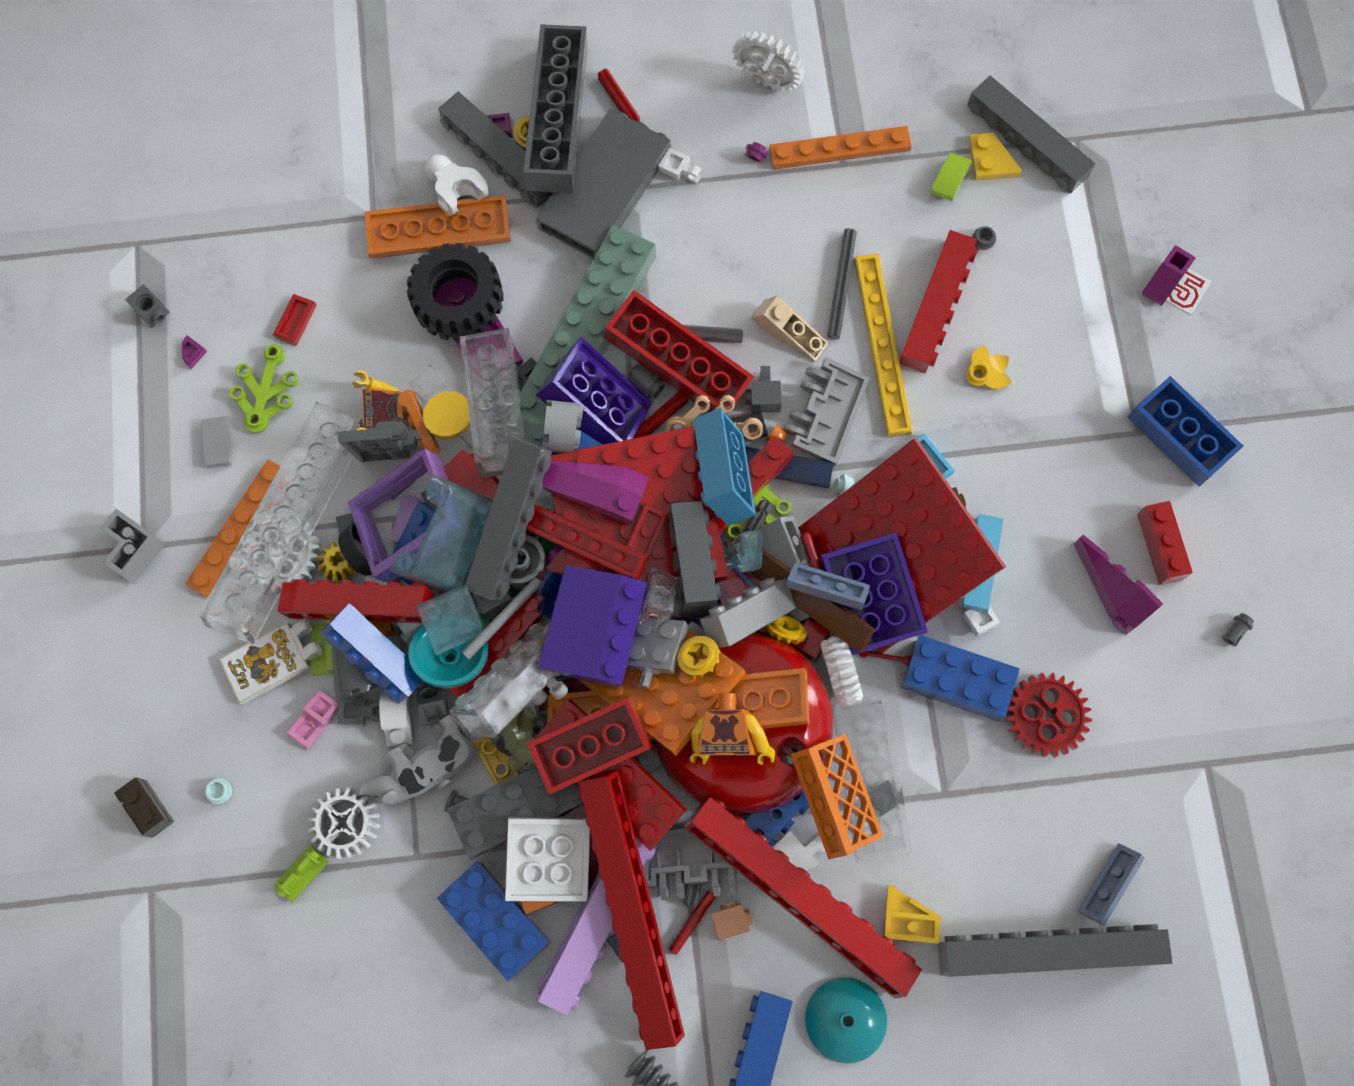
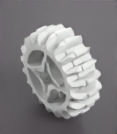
[821,636,863,707]
[308,787,380,860]

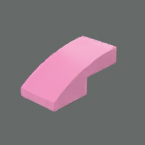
[286,690,339,750]

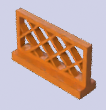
[791,734,883,860]

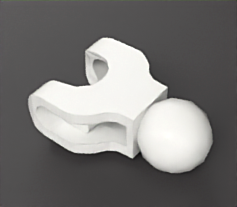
[424,154,489,216]

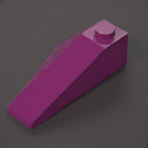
[542,460,648,525]
[1074,534,1163,635]

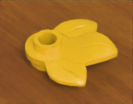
[966,345,1012,390]

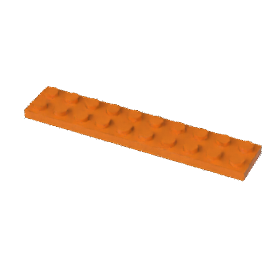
[547,668,810,739]

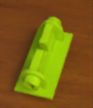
[273,844,329,903]

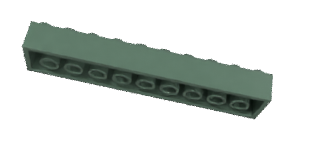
[501,225,656,446]

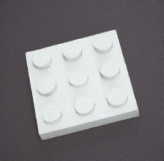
[505,817,590,901]

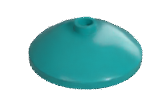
[408,616,488,688]
[805,978,887,1063]

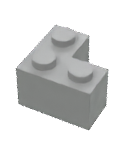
[100,509,165,584]

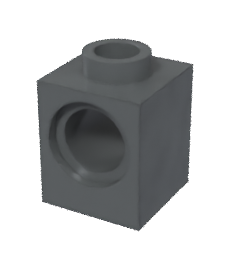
[125,284,170,328]
[417,685,449,727]

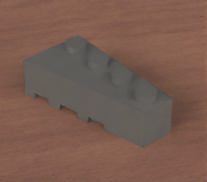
[668,501,720,620]

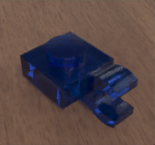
[536,568,563,619]

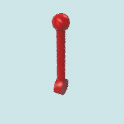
[859,651,910,665]

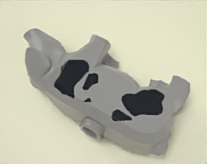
[359,715,479,805]

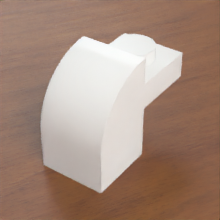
[379,690,414,747]
[773,831,825,871]

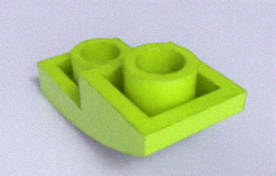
[930,152,972,201]

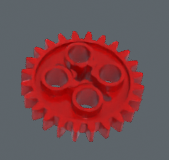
[1005,672,1092,758]

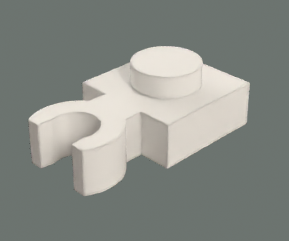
[957,598,1000,637]

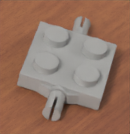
[626,603,689,690]

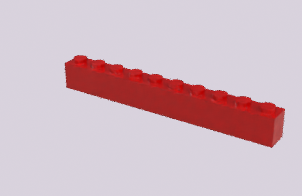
[578,770,685,1050]
[684,797,922,999]

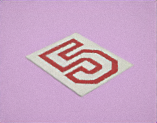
[1166,269,1212,315]

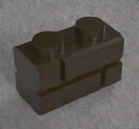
[114,777,174,838]

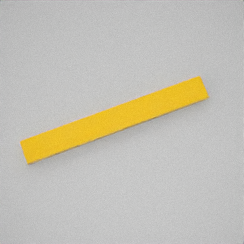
[854,254,913,438]

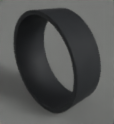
[338,522,388,576]

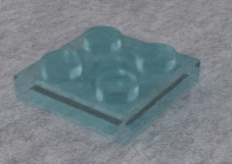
[416,585,484,655]

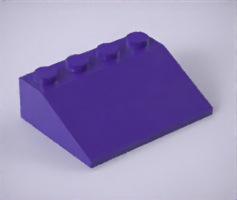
[536,337,653,445]
[819,532,928,655]
[538,566,647,690]

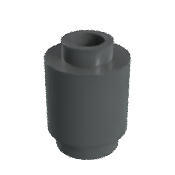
[629,364,665,399]

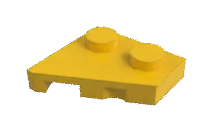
[969,132,1022,181]
[884,885,941,944]

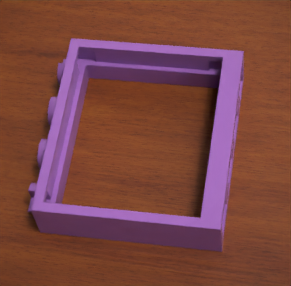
[348,448,468,582]

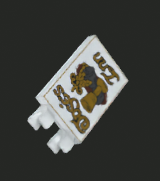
[219,619,324,704]

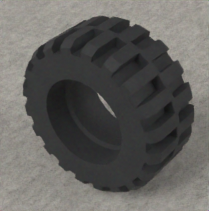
[406,243,504,341]

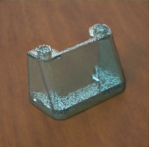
[391,474,494,596]

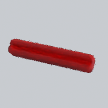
[598,68,640,122]
[632,392,688,439]

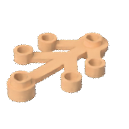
[665,395,763,440]

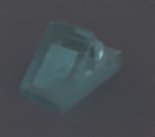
[724,530,763,572]

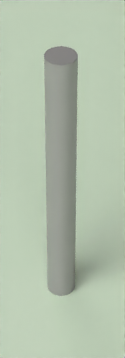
[461,577,542,660]

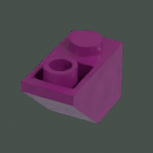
[1142,245,1196,306]

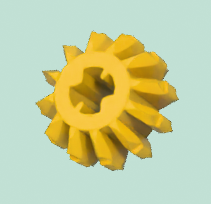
[318,542,357,583]

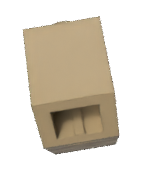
[752,296,829,362]

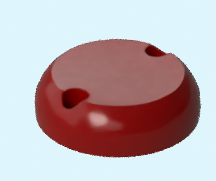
[653,632,834,815]

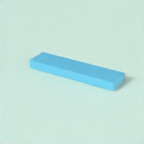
[962,514,1003,613]

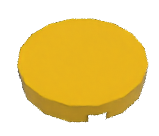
[423,391,474,440]

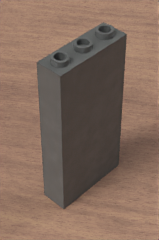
[536,108,671,259]

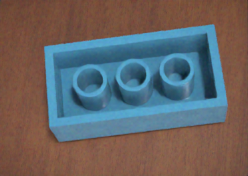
[694,408,756,526]

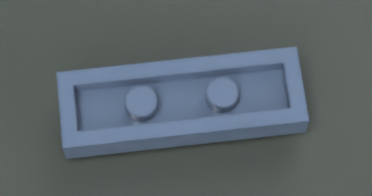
[786,562,870,610]
[1078,843,1145,926]

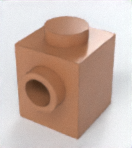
[711,901,753,941]

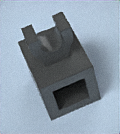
[746,366,782,413]

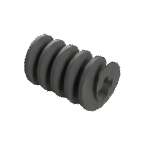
[625,1050,678,1086]

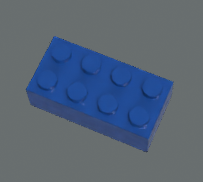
[1127,376,1244,487]
[900,635,1020,722]
[436,861,551,981]

